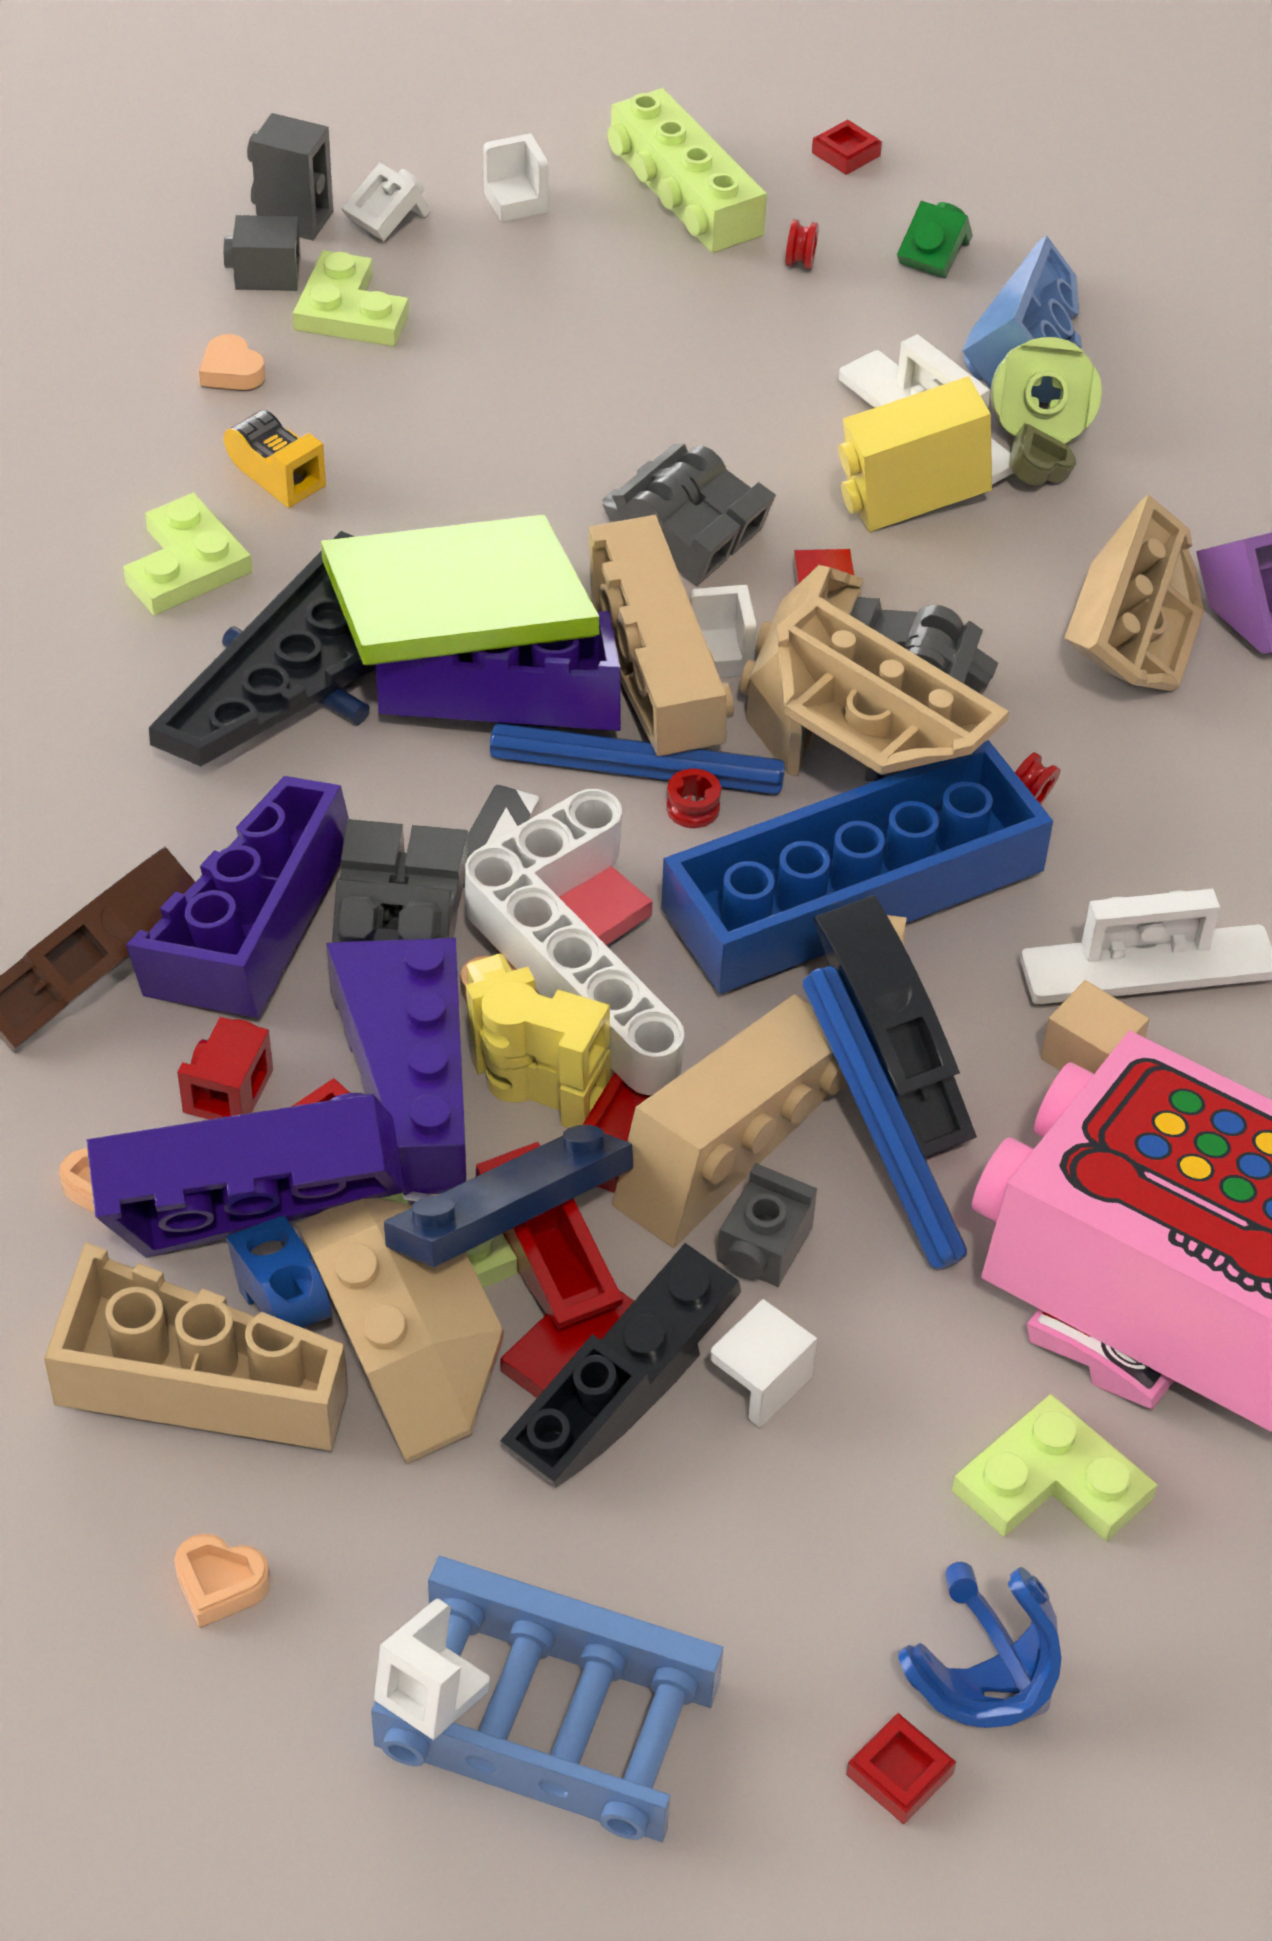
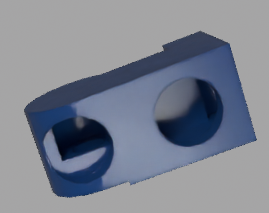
[226,1215,332,1328]

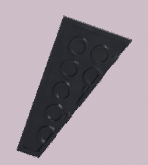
[148,531,376,767]

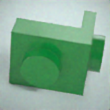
[897,200,973,278]

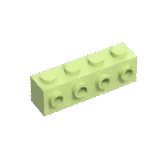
[607,88,767,253]

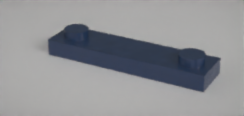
[384,1125,633,1267]

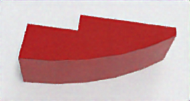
[476,1142,623,1330]

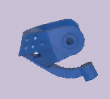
[898,1562,1062,1728]

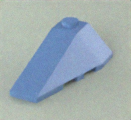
[962,236,1082,404]

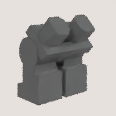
[602,444,776,587]
[851,597,998,693]
[332,819,469,942]

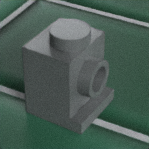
[717,1163,817,1287]

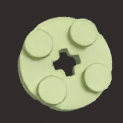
[991,337,1102,444]

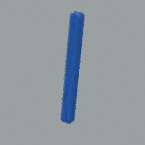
[490,723,785,795]
[802,966,967,1270]

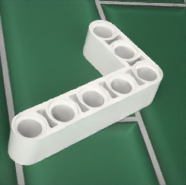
[465,789,685,1095]

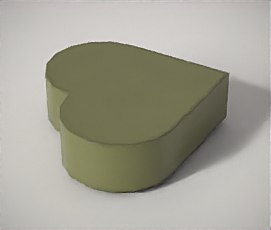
[1010,423,1076,486]

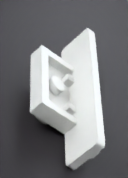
[839,334,1014,484]
[1020,888,1272,1004]

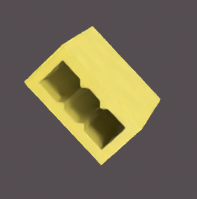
[838,376,992,532]

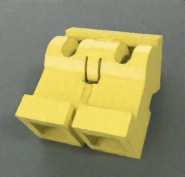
[466,954,611,1128]

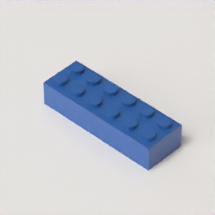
[661,740,1053,994]

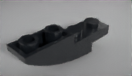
[812,895,977,1157]
[500,1243,741,1487]

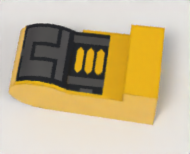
[223,410,326,508]

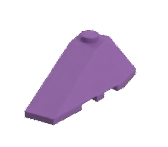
[1196,532,1272,654]

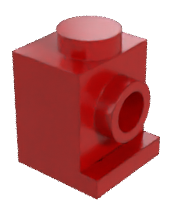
[177,1017,273,1120]

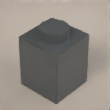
[223,215,301,291]

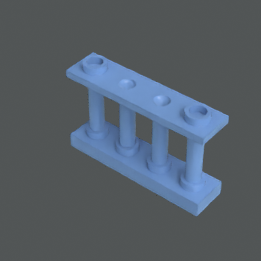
[371,1555,724,1842]

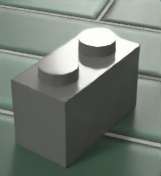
[247,113,334,241]

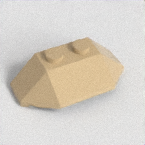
[1064,494,1204,691]
[740,565,864,776]
[776,594,1009,775]
[296,1198,504,1464]

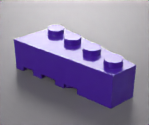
[376,611,621,731]
[126,776,349,1018]
[326,938,466,1195]
[86,1093,405,1258]

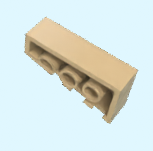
[589,515,734,756]
[612,994,846,1248]
[44,1242,348,1451]

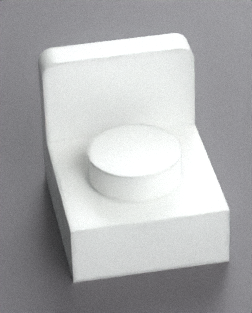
[342,162,431,241]

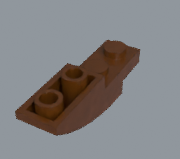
[0,846,195,1051]

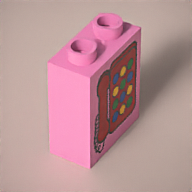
[972,1030,1272,1432]

